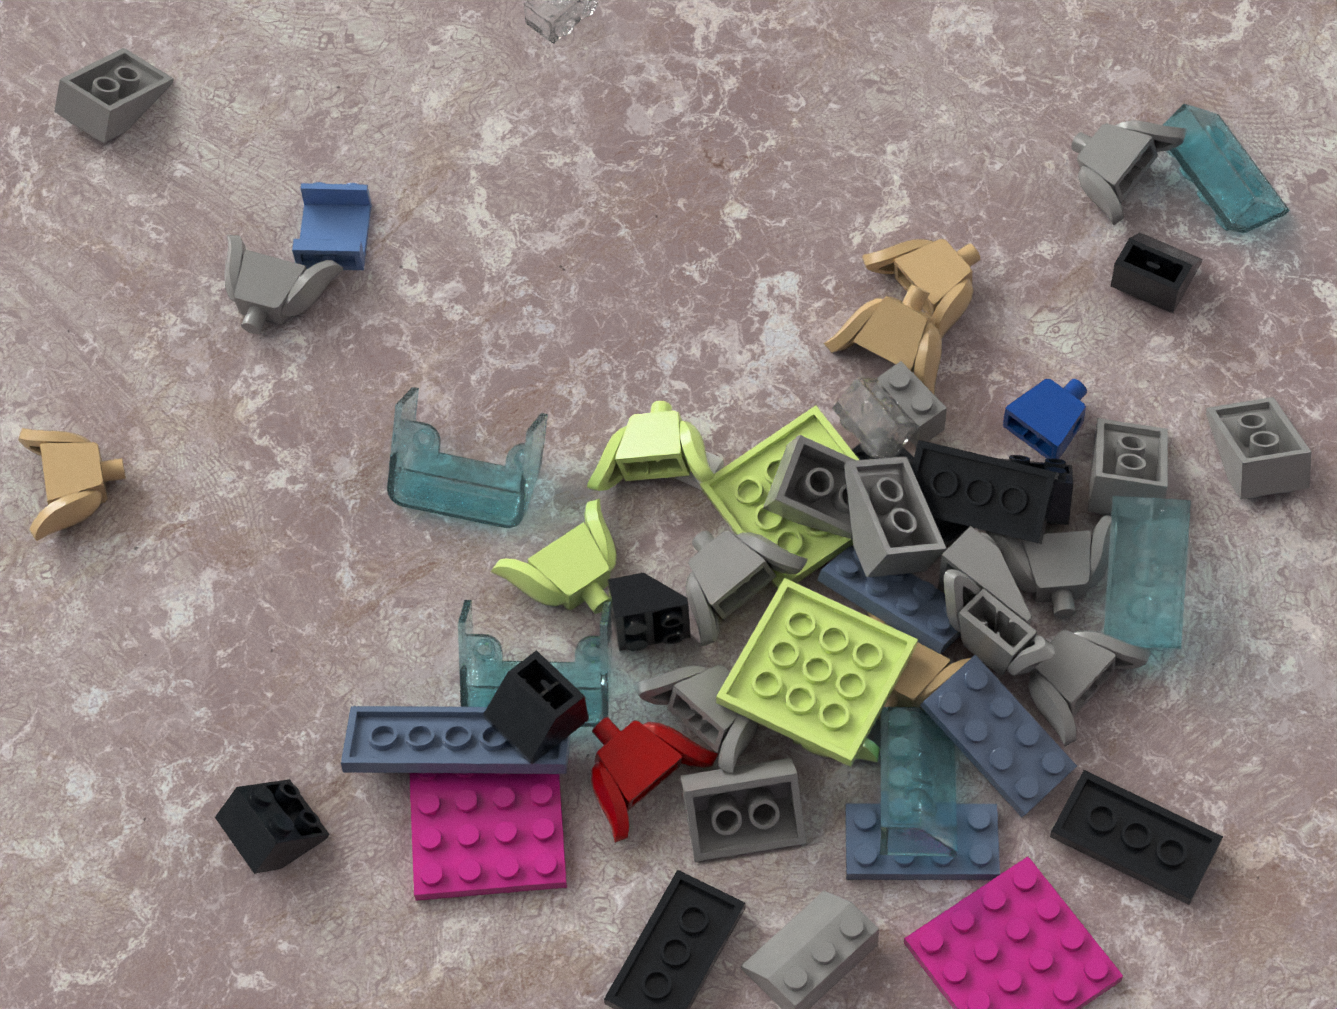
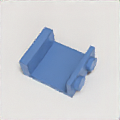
[292,182,372,270]

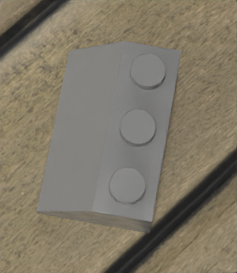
[680,758,807,862]
[741,891,879,1009]

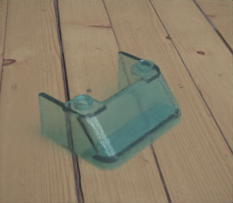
[387,387,548,528]
[458,600,612,727]

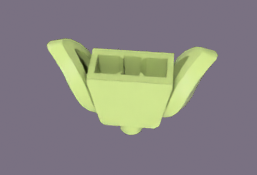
[587,401,715,491]
[491,499,617,614]

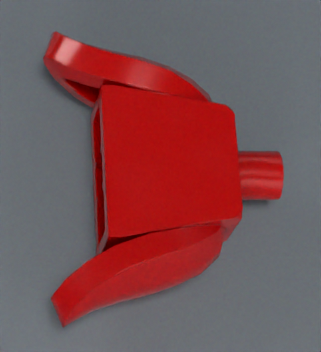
[591,717,719,843]

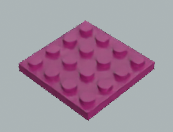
[409,773,567,901]
[904,856,1123,1009]

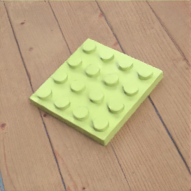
[700,405,859,590]
[716,578,918,767]

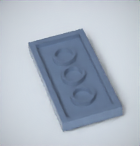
[817,545,961,654]
[920,654,1077,817]
[845,803,1000,880]

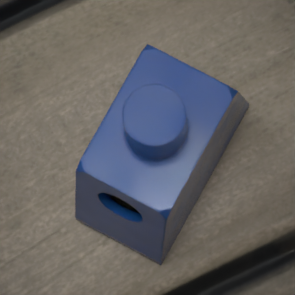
[1003,379,1087,459]

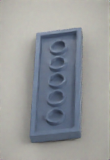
[341,706,571,774]

